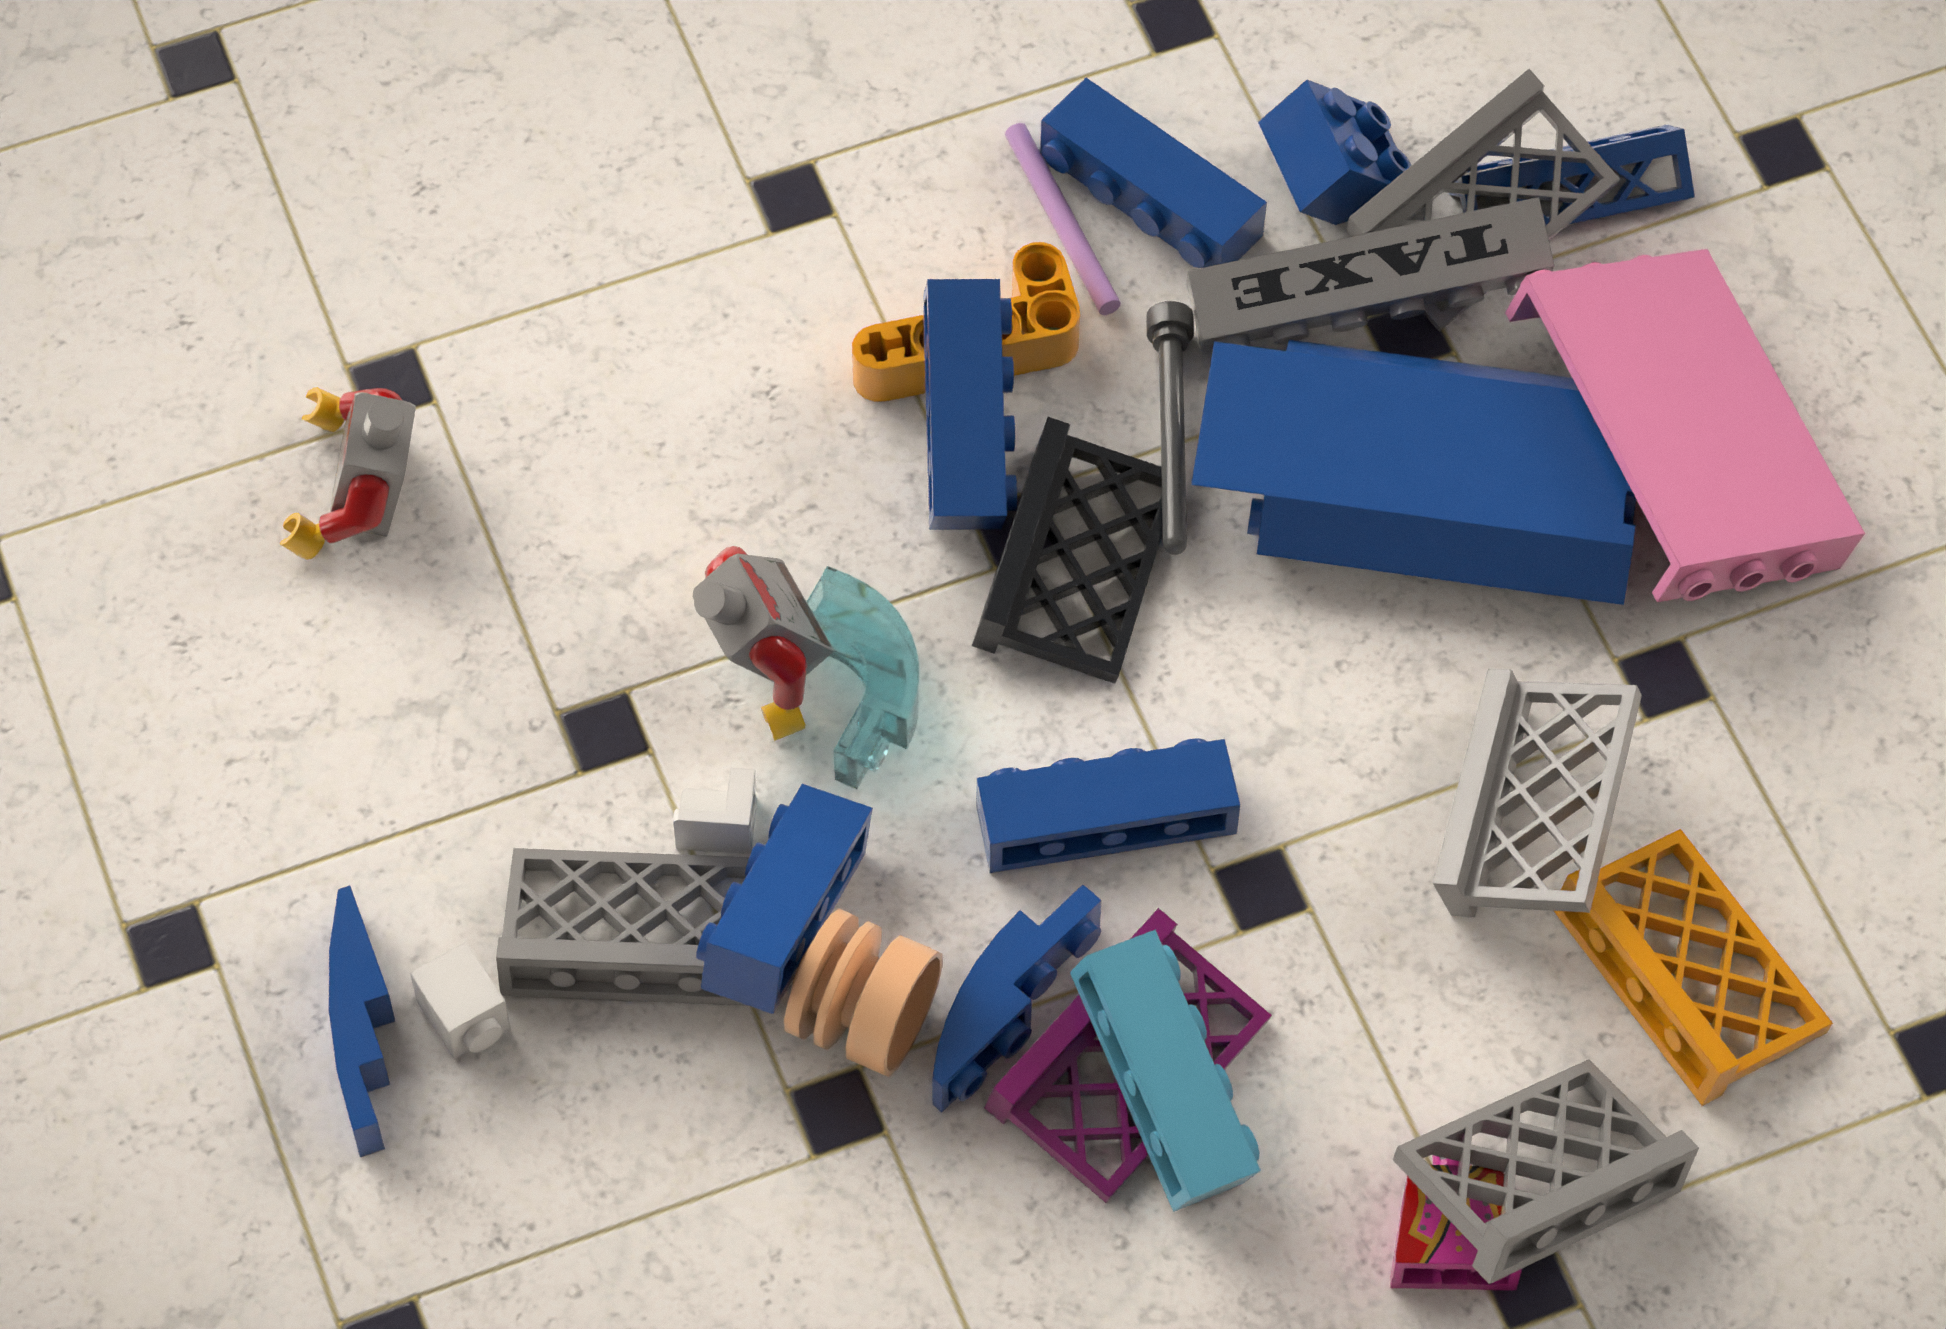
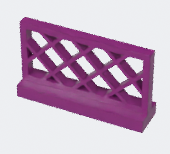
[984,908,1272,1203]

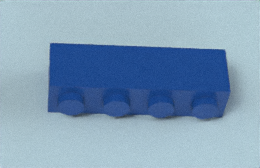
[1040,77,1267,268]
[923,279,1017,530]
[976,738,1240,873]
[696,784,873,1014]

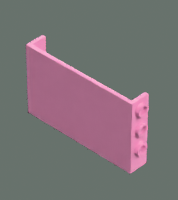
[1505,249,1865,602]

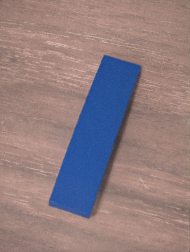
[329,885,395,1157]

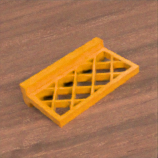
[1554,829,1833,1106]

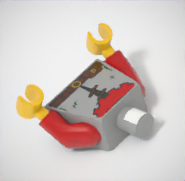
[280,387,416,560]
[692,546,835,741]

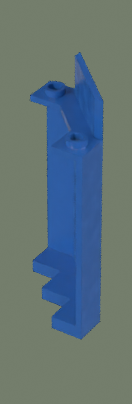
[1191,340,1637,605]

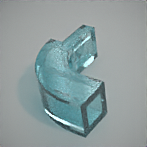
[807,566,919,789]

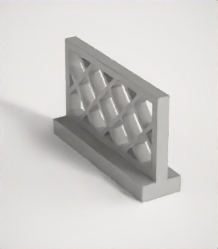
[1346,69,1620,332]
[1433,669,1642,917]
[496,848,749,1006]
[1393,1059,1699,1284]

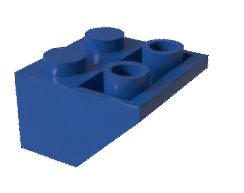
[1258,79,1412,225]

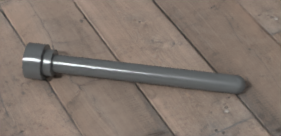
[1146,301,1194,555]

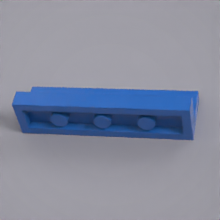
[1449,125,1695,226]

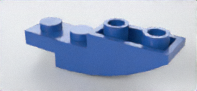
[932,885,1102,1113]

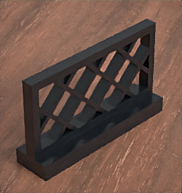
[972,417,1163,684]

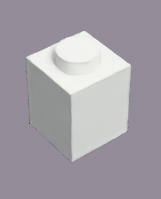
[410,941,511,1059]

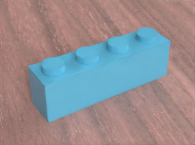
[1070,930,1261,1212]

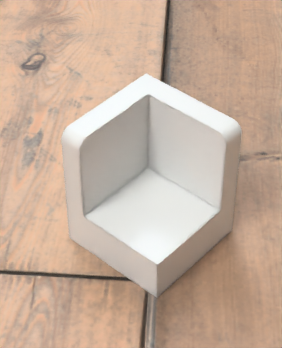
[673,767,757,854]

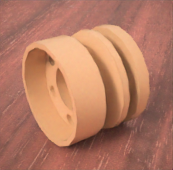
[784,909,943,1077]

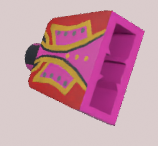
[1390,1141,1522,1291]

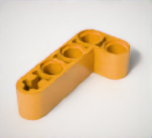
[852,242,1080,402]

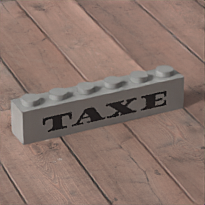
[1186,197,1555,352]

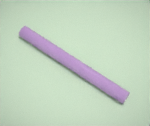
[1005,123,1121,315]

